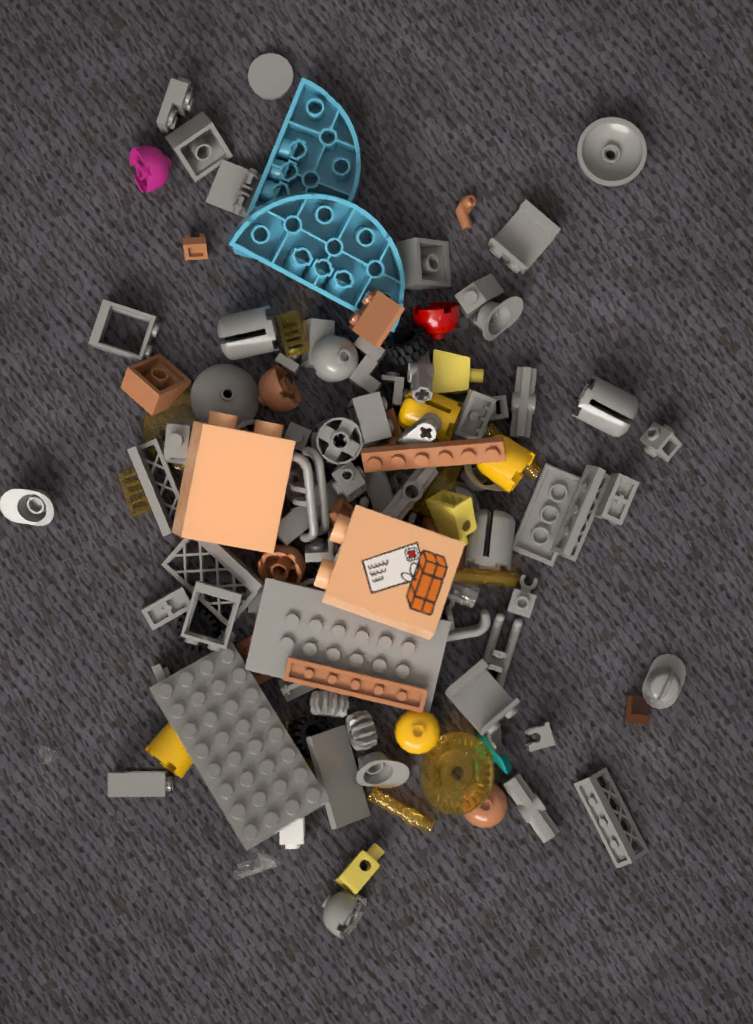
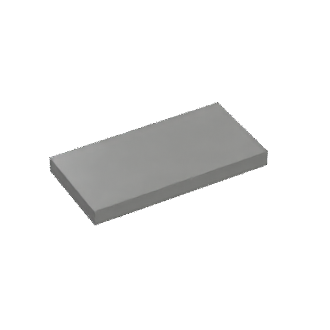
[513,463,581,567]
[306,725,371,829]

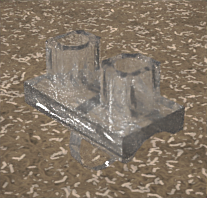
[447,572,481,608]

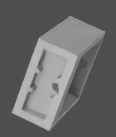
[88,299,160,362]
[180,580,243,652]
[108,771,174,797]

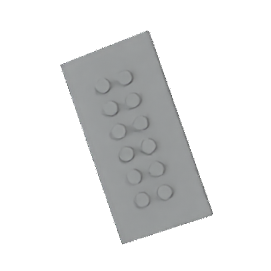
[245,577,451,713]

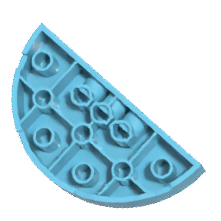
[233,77,361,259]
[226,192,405,333]

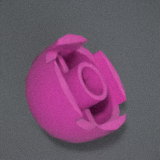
[130,145,172,193]

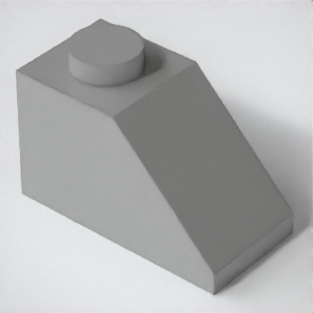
[453,273,505,319]

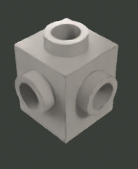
[640,422,683,462]
[331,461,368,503]

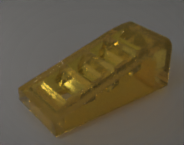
[275,309,309,358]
[118,468,153,518]

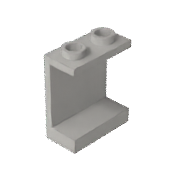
[488,199,561,275]
[445,659,520,736]

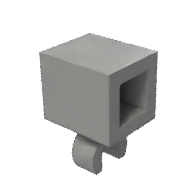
[506,574,538,619]

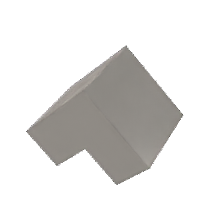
[354,336,386,364]
[349,354,381,394]

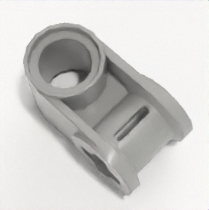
[397,413,441,445]

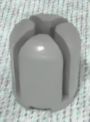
[217,305,280,360]
[571,374,639,437]
[310,417,363,464]
[464,509,516,571]

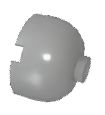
[311,335,359,383]
[322,890,367,939]

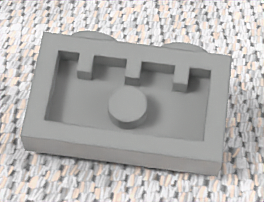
[452,389,497,439]
[305,526,339,562]

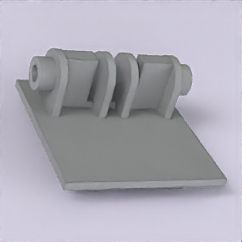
[205,159,262,218]

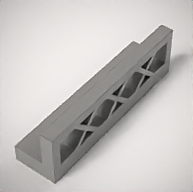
[127,438,180,536]
[550,464,611,562]
[574,767,649,868]

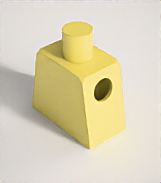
[432,350,484,395]
[425,490,477,546]
[335,843,385,895]

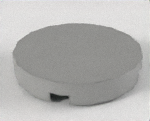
[248,53,294,100]

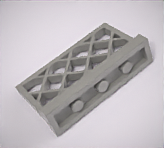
[161,538,265,626]

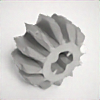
[309,690,349,718]
[345,710,378,751]

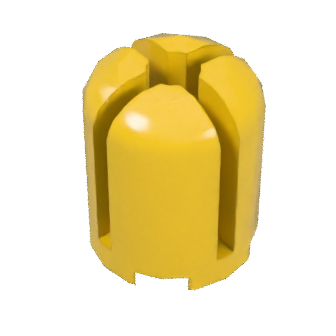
[398,390,463,442]

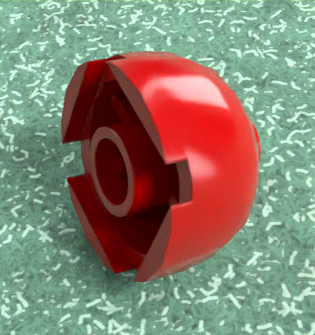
[413,302,459,339]

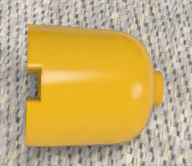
[476,435,536,493]
[394,710,441,755]
[144,722,193,779]

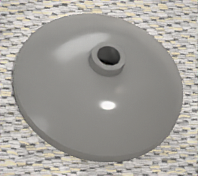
[577,117,647,187]
[190,364,260,424]

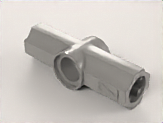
[407,351,434,403]
[510,367,537,439]
[381,467,439,520]
[502,773,560,843]

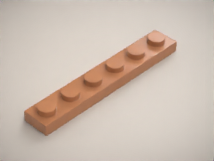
[361,436,506,473]
[283,656,428,713]

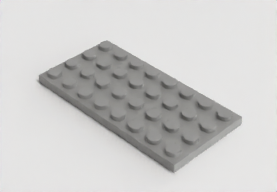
[149,641,329,851]

